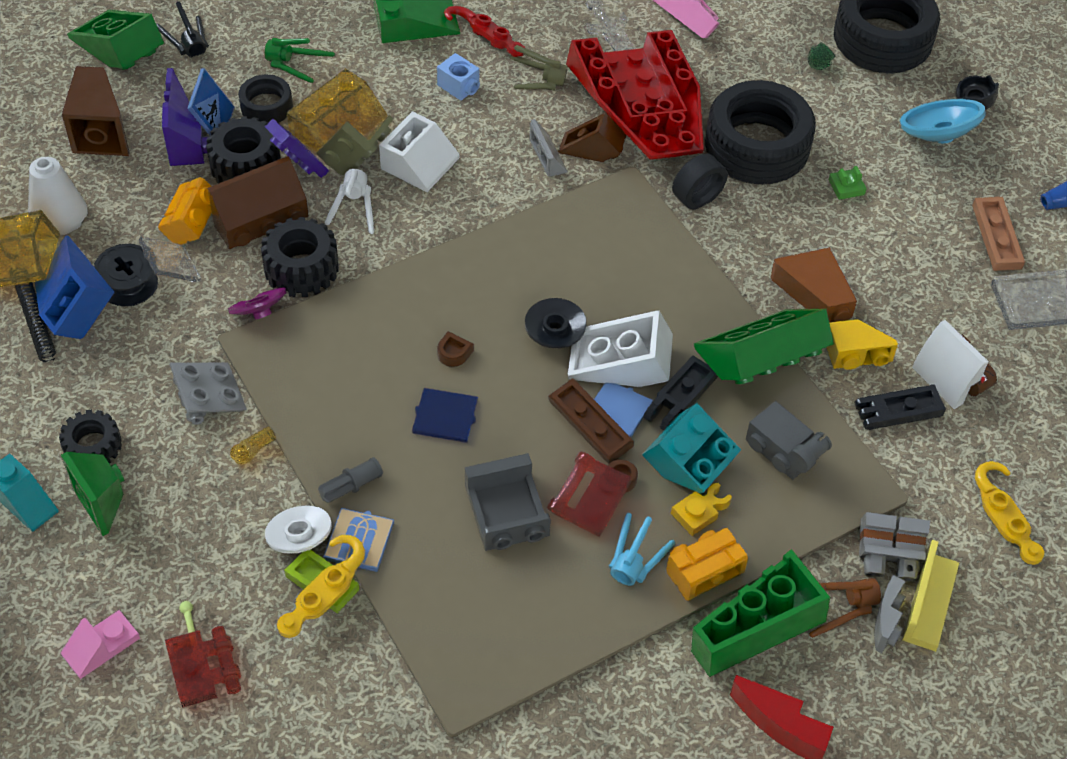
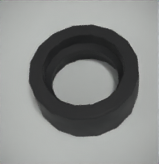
[238,74,293,123]
[672,154,728,210]

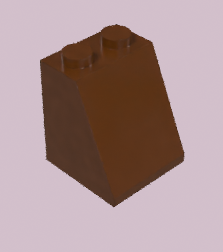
[62,66,130,156]

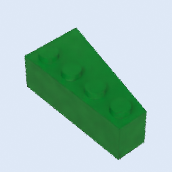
[691,549,831,677]

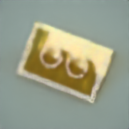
[287,68,387,153]
[0,210,60,287]

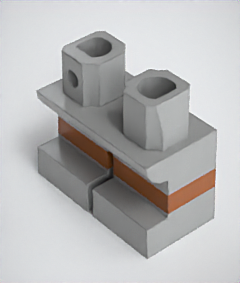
[859,512,930,581]

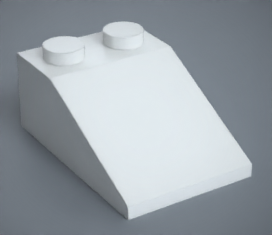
[568,310,673,387]

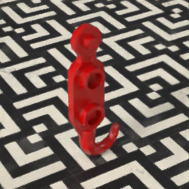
[444,6,525,57]

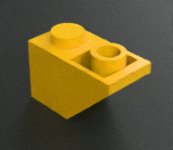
[826,319,898,370]

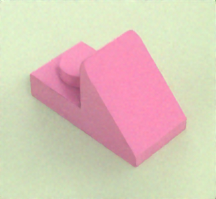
[61,610,140,679]

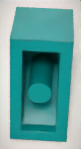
[0,453,59,532]

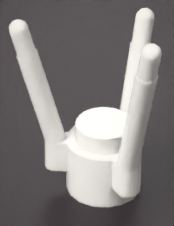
[325,169,374,234]

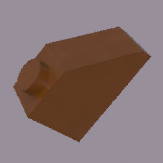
[558,112,627,162]

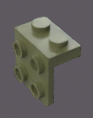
[316,115,393,175]

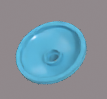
[900,99,986,144]

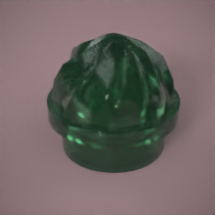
[808,42,836,70]

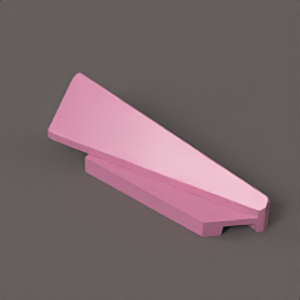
[653,0,720,38]

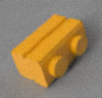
[158,177,212,245]
[666,528,748,601]

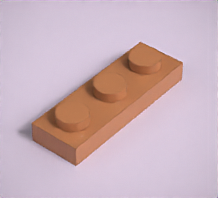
[972,197,1025,271]

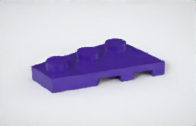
[265,119,330,178]

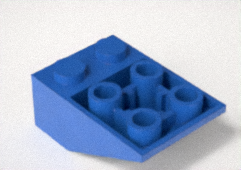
[35,236,114,339]

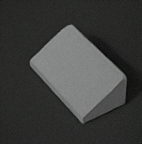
[530,119,568,177]

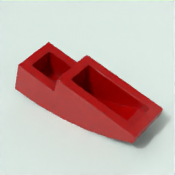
[730,675,834,759]

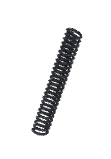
[10,267,56,362]

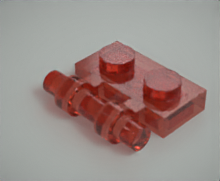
[165,626,241,708]

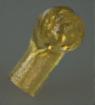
[230,426,276,465]

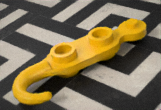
[975,461,1044,565]
[277,535,365,638]

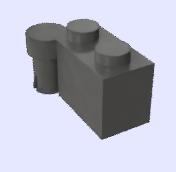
[746,401,832,480]

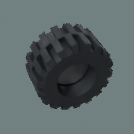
[206,116,281,184]
[261,217,339,298]

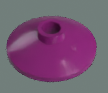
[228,288,287,320]

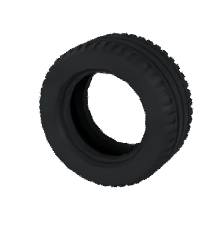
[834,0,941,73]
[705,80,816,185]

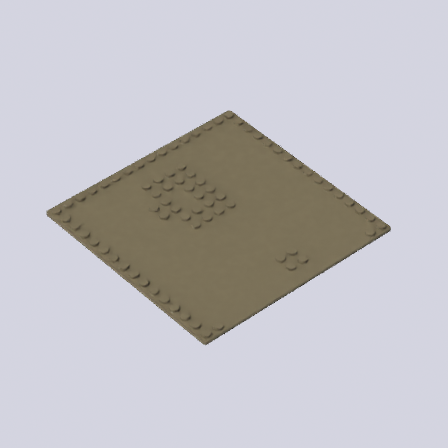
[218,166,908,737]

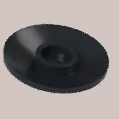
[525,298,586,348]

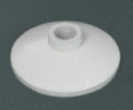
[265,506,332,553]

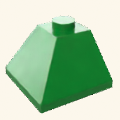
[61,452,125,536]

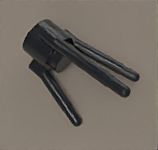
[156,1,209,57]

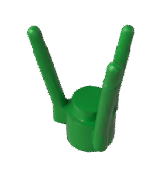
[264,38,335,83]

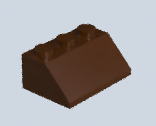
[207,156,309,250]

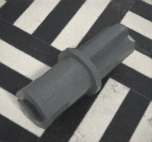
[318,457,383,503]

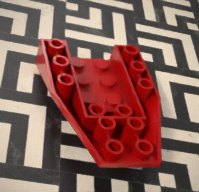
[566,30,704,160]

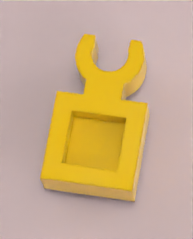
[671,483,732,536]

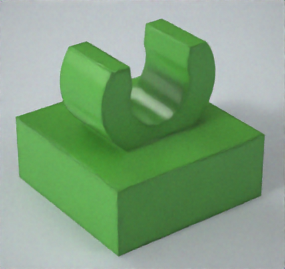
[828,166,867,200]

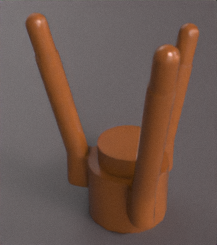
[809,578,881,638]

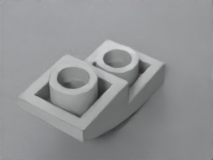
[874,575,906,654]

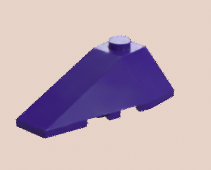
[162,68,208,166]

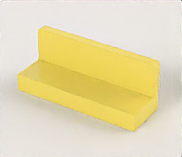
[902,540,960,652]

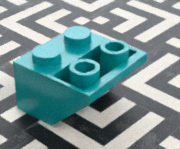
[642,403,741,494]

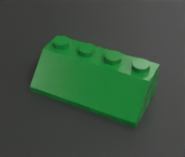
[694,309,834,384]

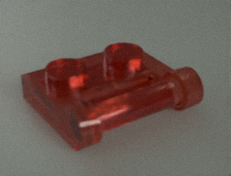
[547,451,631,537]

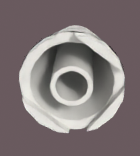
[28,157,88,236]

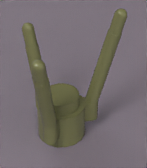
[510,45,568,91]

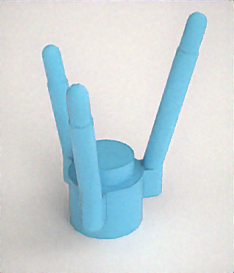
[609,512,675,586]

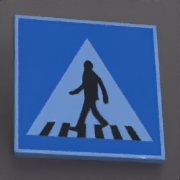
[187,68,235,136]

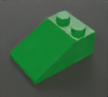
[373,0,460,43]
[67,9,164,70]

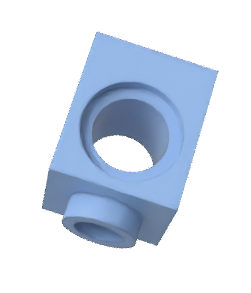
[437,53,480,101]

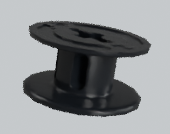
[94,243,158,307]

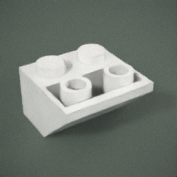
[379,111,459,192]

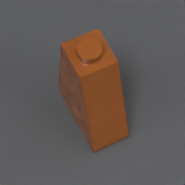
[770,247,857,323]

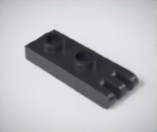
[854,384,946,430]

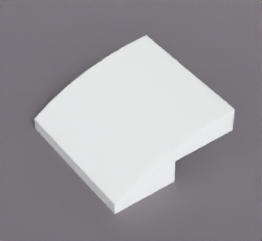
[912,320,989,409]

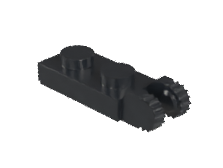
[644,355,718,431]

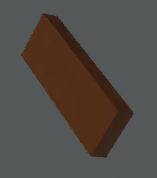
[548,378,634,464]

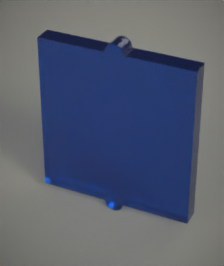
[412,388,478,443]

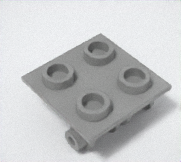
[169,362,247,425]

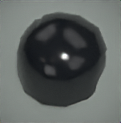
[955,75,999,110]

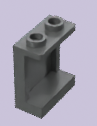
[465,453,551,551]

